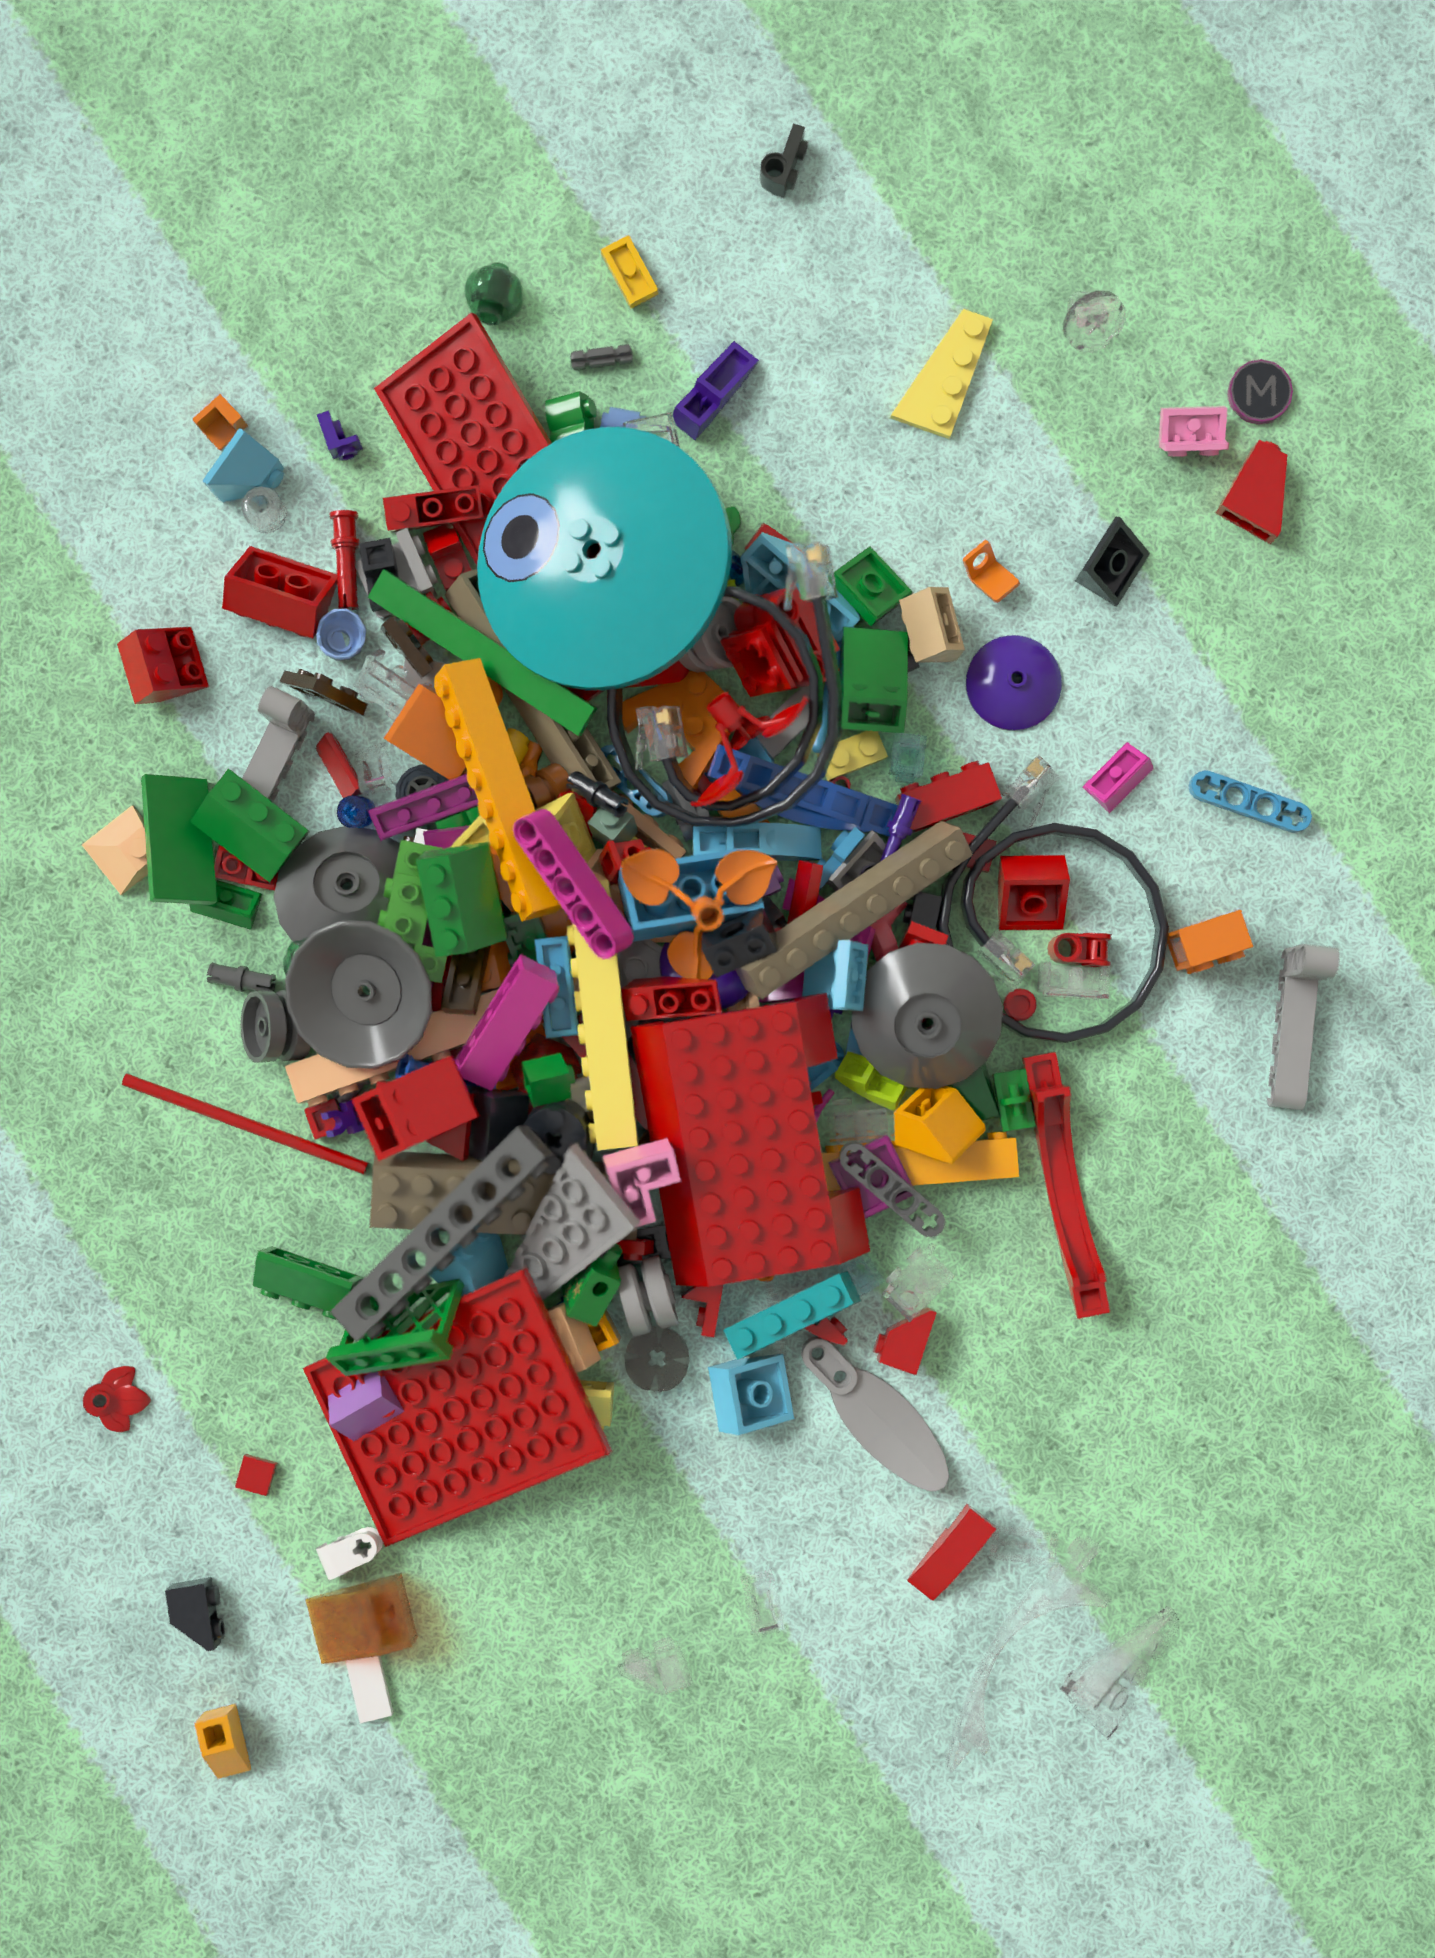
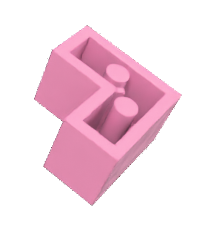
[602,1138,681,1227]

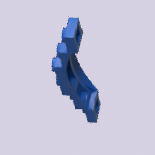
[707,744,898,836]

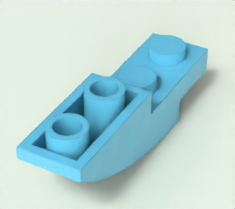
[692,822,822,861]

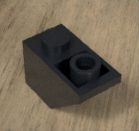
[165,1577,225,1651]

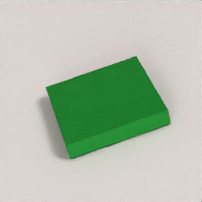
[827,546,913,626]

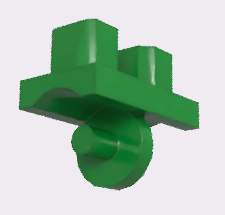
[992,1068,1036,1132]

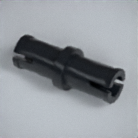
[566,771,629,818]

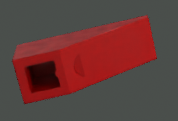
[382,485,484,533]
[621,976,722,1021]

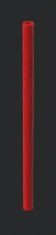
[122,1073,369,1175]

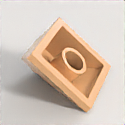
[82,805,148,895]

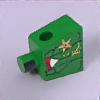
[561,1243,623,1327]

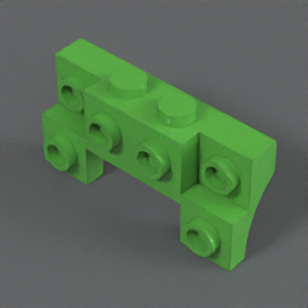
[377,840,447,983]

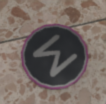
[1227,359,1293,425]

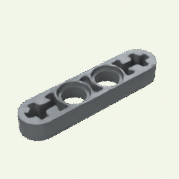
[839,1141,945,1237]

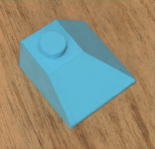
[203,428,284,502]

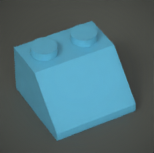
[430,1233,509,1296]
[708,1354,794,1435]

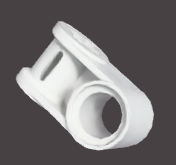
[316,1527,383,1580]

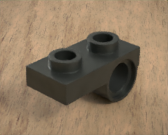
[760,123,809,198]

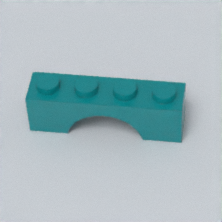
[723,1271,862,1360]

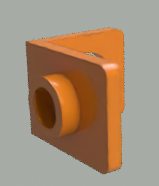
[963,540,1020,603]

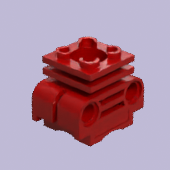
[720,584,840,697]

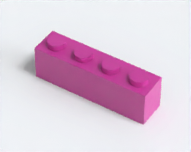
[455,954,559,1091]

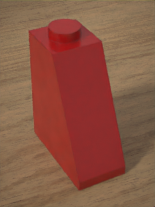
[1215,439,1287,544]

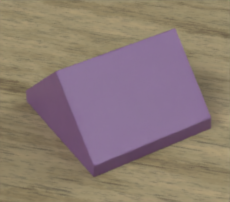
[328,1371,404,1441]

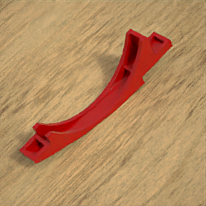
[1022,1052,1110,1319]

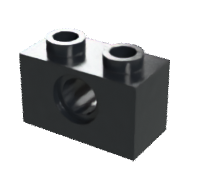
[702,907,777,978]

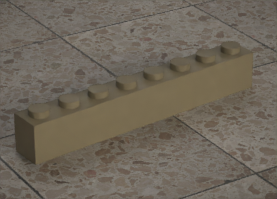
[444,569,621,790]
[735,821,973,999]

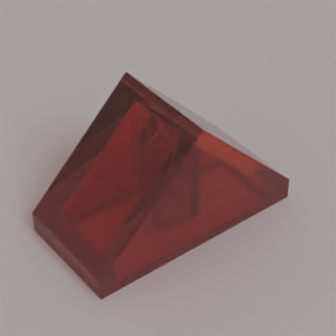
[510,1033,582,1091]

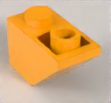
[194,1704,251,1779]

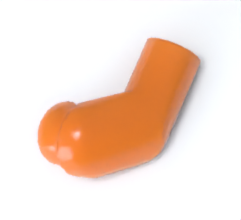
[519,741,543,777]

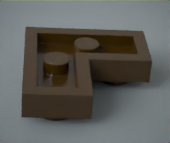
[380,617,433,679]
[280,669,368,716]

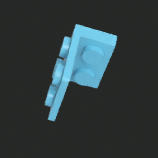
[802,940,868,1011]

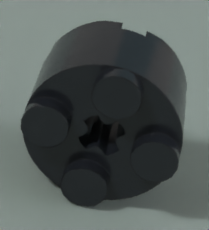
[524,1099,590,1174]

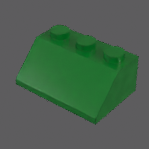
[190,768,310,883]
[416,842,508,957]
[253,1246,364,1320]

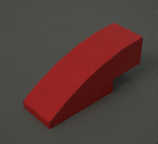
[907,1504,996,1601]

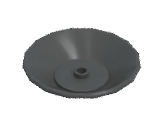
[274,825,400,948]
[285,921,432,1069]
[851,943,1003,1089]

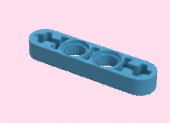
[1188,770,1312,833]

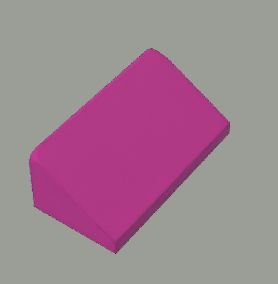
[1083,742,1154,813]

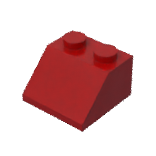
[998,855,1070,930]

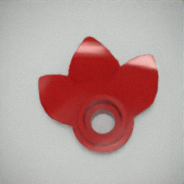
[83,1366,151,1432]

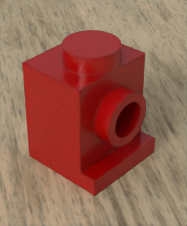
[598,839,651,885]

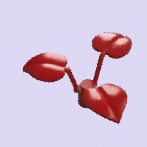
[690,692,810,807]

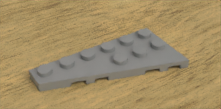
[504,1143,641,1300]

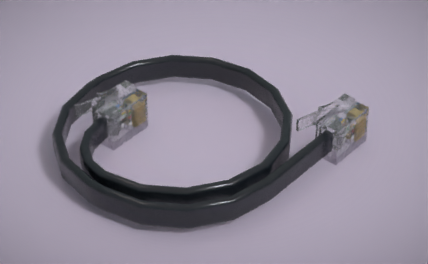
[607,542,842,827]

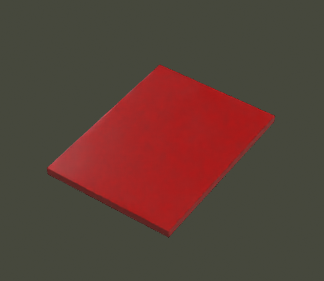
[303,1267,612,1547]

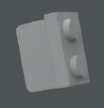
[355,528,438,619]

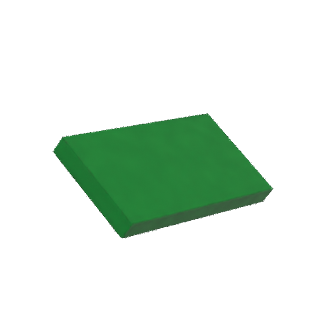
[141,774,217,905]

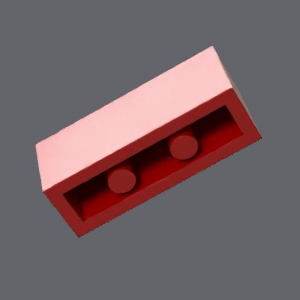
[895,761,1002,833]

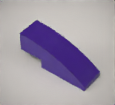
[671,341,759,440]

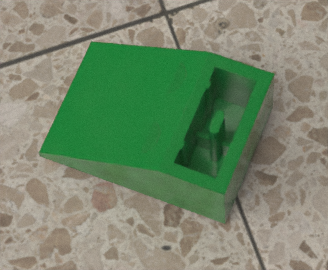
[839,627,908,733]

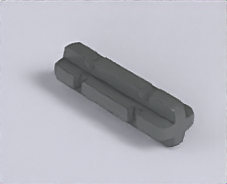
[570,344,633,370]

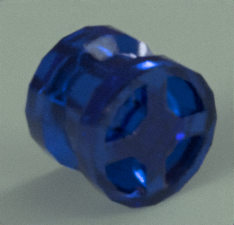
[336,796,375,828]

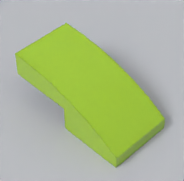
[835,1051,908,1111]

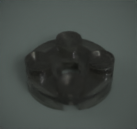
[625,1325,690,1392]

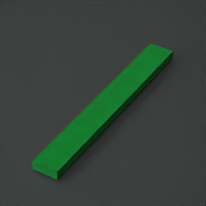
[367,569,598,736]

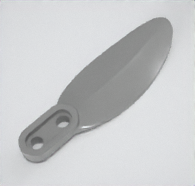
[801,1336,949,1491]

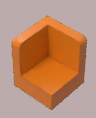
[192,394,248,450]

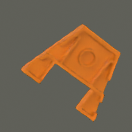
[623,671,740,790]

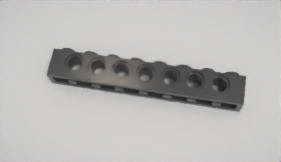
[330,1125,554,1342]

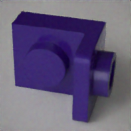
[316,410,363,460]

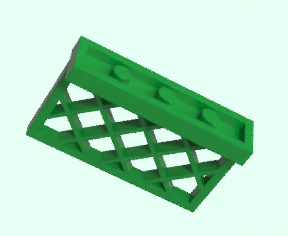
[326,1279,465,1376]

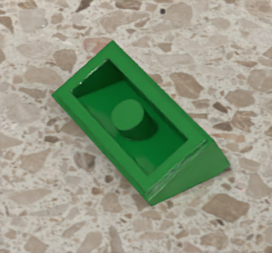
[189,879,263,930]

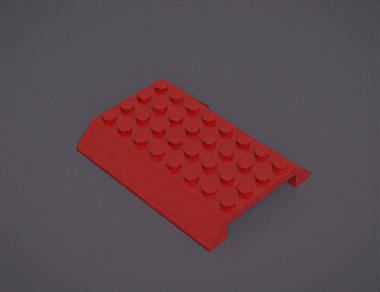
[630,993,870,1287]

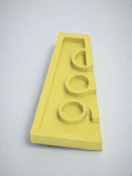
[890,309,993,439]

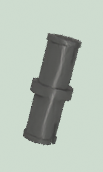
[207,962,276,992]

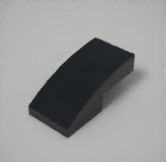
[359,538,399,612]

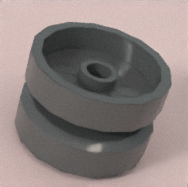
[240,990,311,1063]

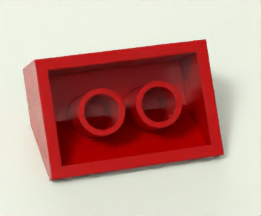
[222,546,337,639]

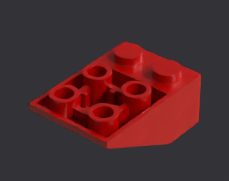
[351,1055,479,1161]

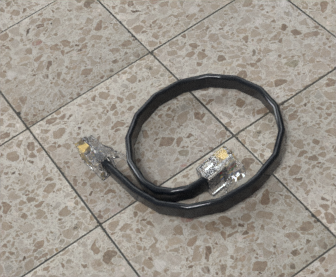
[936,755,1169,1043]

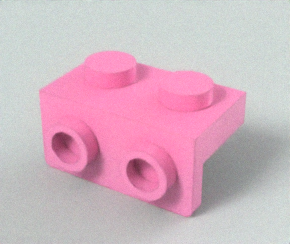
[1159,406,1229,457]

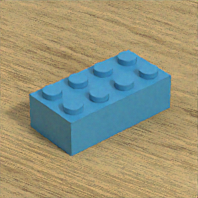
[617,847,764,942]

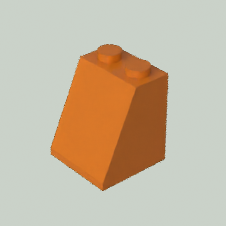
[384,683,467,780]

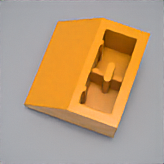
[894,1086,985,1164]

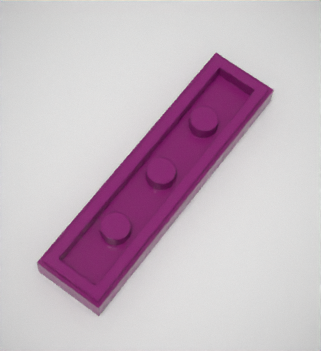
[368,774,478,841]

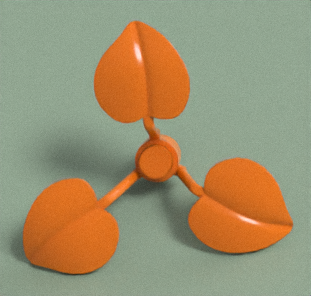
[621,849,777,979]

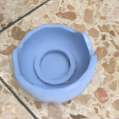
[316,609,366,661]

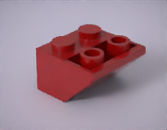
[117,627,209,705]

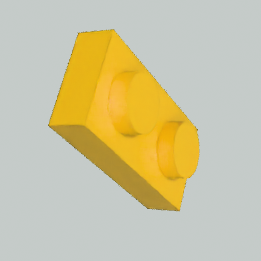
[601,235,659,309]

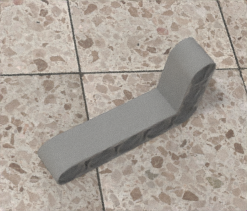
[242,686,315,802]
[1267,944,1340,1110]

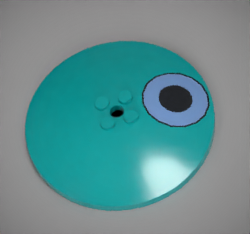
[477,427,732,690]

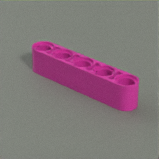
[513,809,634,959]

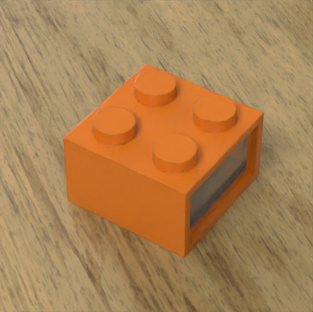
[1167,909,1253,974]

